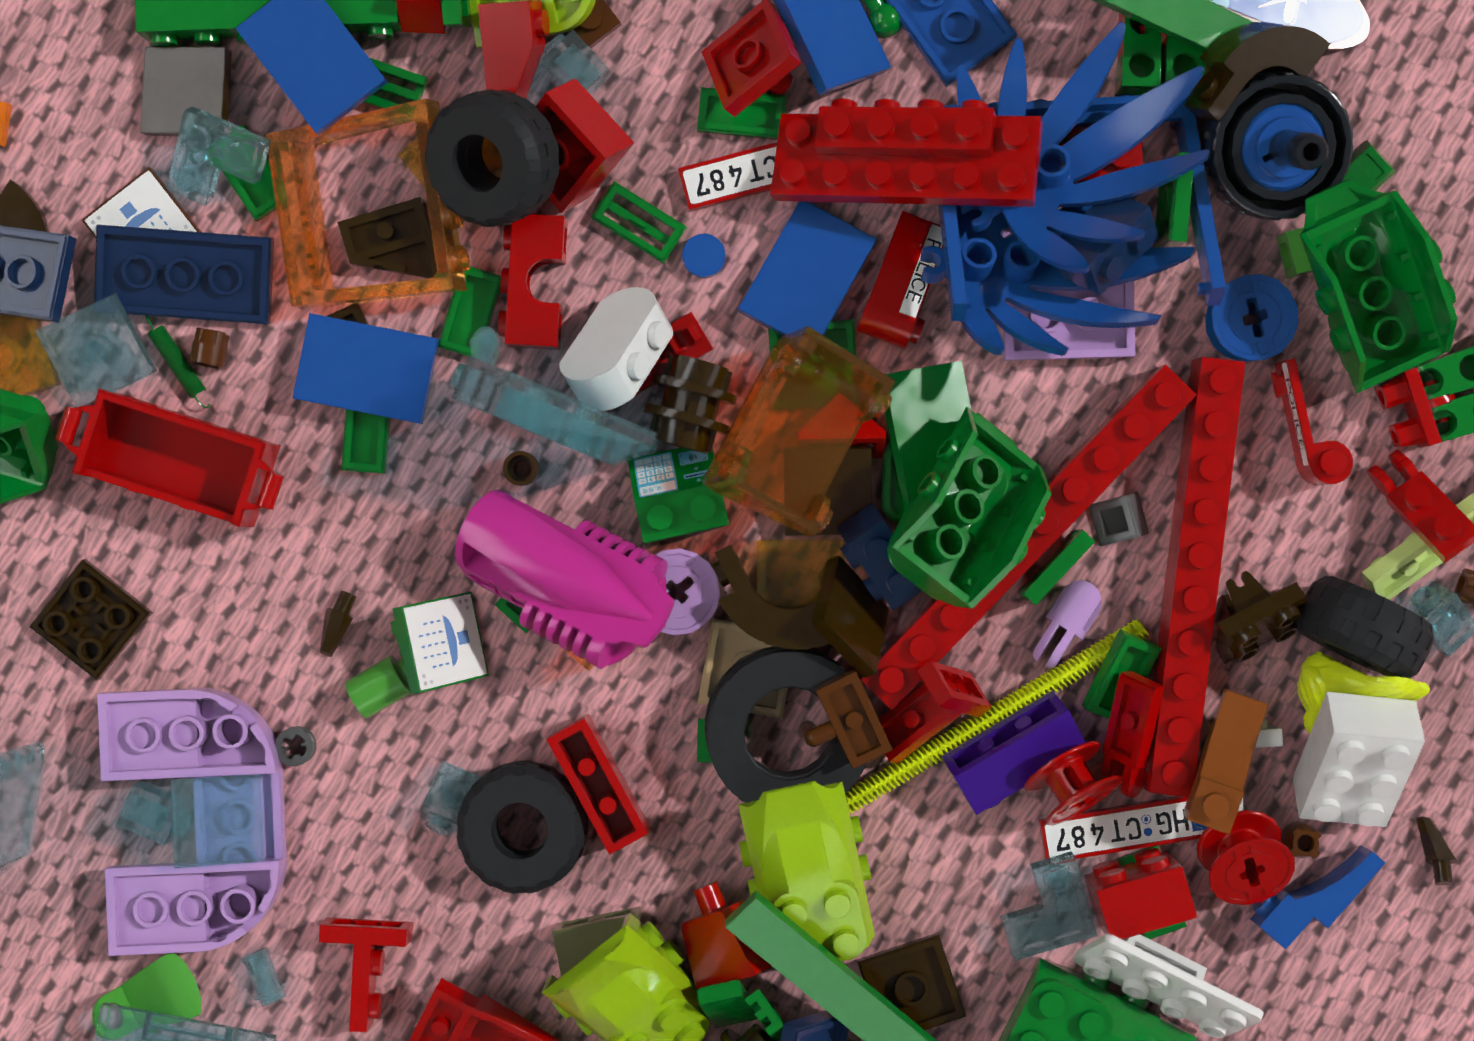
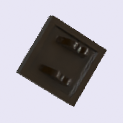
[1216,571,1306,664]

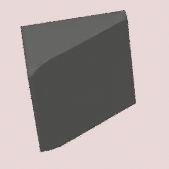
[1089,492,1149,546]

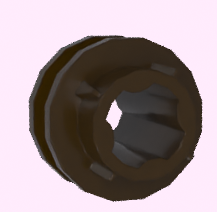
[643,354,737,454]

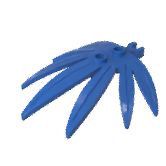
[957,22,1209,274]
[920,195,1195,356]

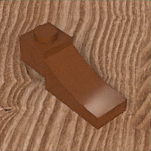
[1183,688,1269,835]

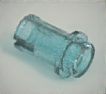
[241,947,287,1007]

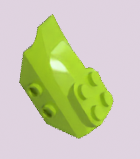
[738,781,875,961]
[541,913,709,1041]

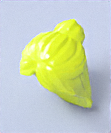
[1297,651,1430,734]

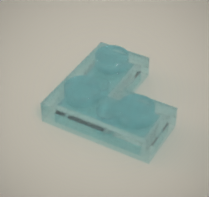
[166,106,271,206]
[1000,851,1097,961]

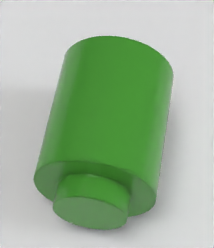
[345,655,410,719]

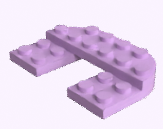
[97,687,287,956]

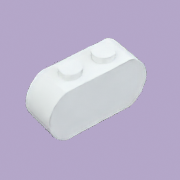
[559,287,673,411]

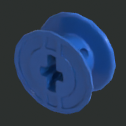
[1205,274,1299,362]

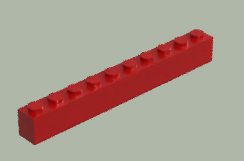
[1143,357,1246,797]
[858,364,1197,710]

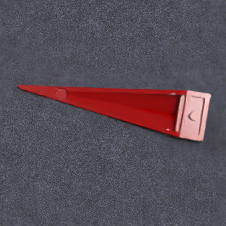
[409,978,561,1041]

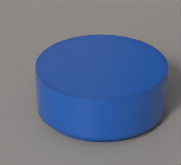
[682,234,726,278]

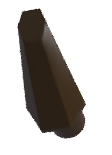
[320,590,357,657]
[1416,817,1457,886]

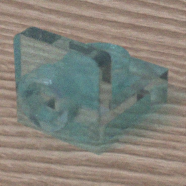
[1403,581,1474,657]
[420,761,480,835]

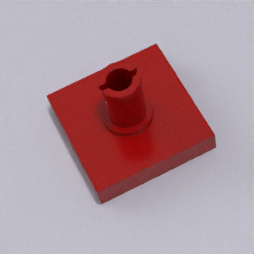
[702,0,801,117]

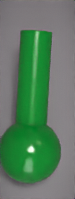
[863,0,902,37]

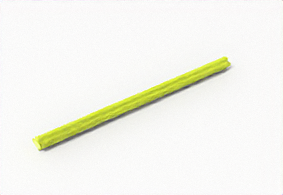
[845,618,1150,814]

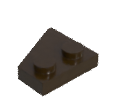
[337,197,447,280]

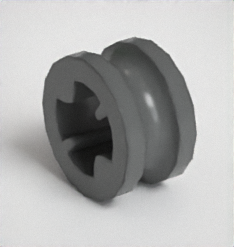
[275,726,317,766]

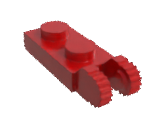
[1367,449,1474,563]
[1099,671,1165,799]

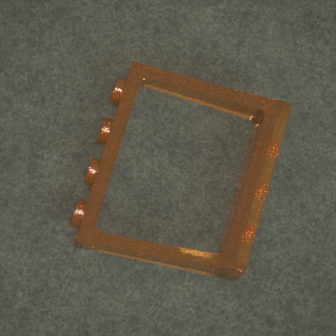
[266,99,470,308]

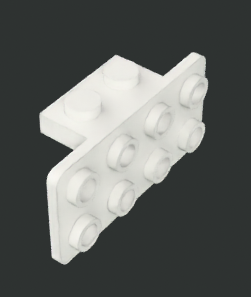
[1073,934,1264,1038]

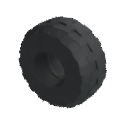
[425,89,560,227]
[1296,575,1435,678]
[456,761,588,894]

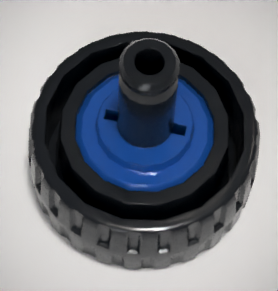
[1199,71,1354,220]

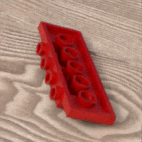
[770,98,1043,207]

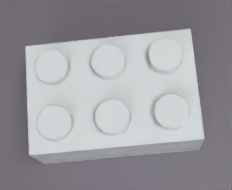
[1293,692,1425,827]

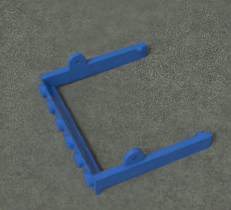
[938,92,1226,321]

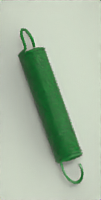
[145,316,210,408]

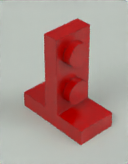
[879,661,992,764]
[319,917,413,1032]

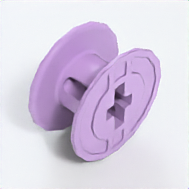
[656,548,720,635]

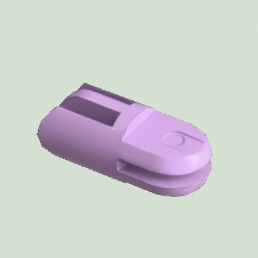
[1032,580,1101,668]

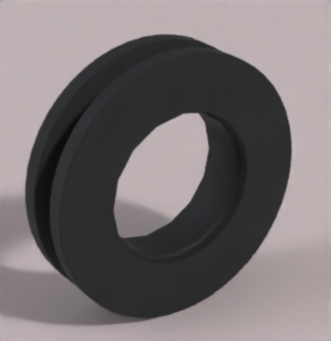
[704,646,867,803]

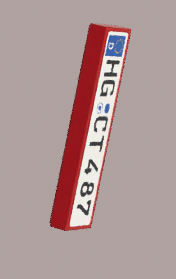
[678,142,777,212]
[1038,796,1207,864]

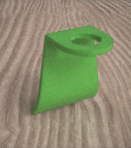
[92,953,201,1039]

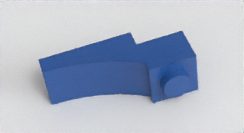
[1250,845,1385,950]

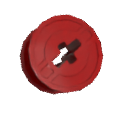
[1024,741,1122,826]
[1197,810,1295,905]

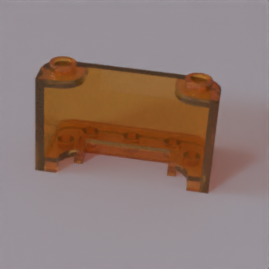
[703,326,895,536]

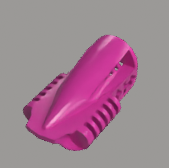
[455,489,675,669]

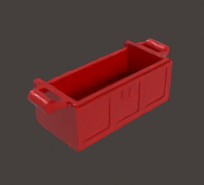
[55,389,284,527]

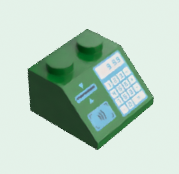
[627,447,729,543]

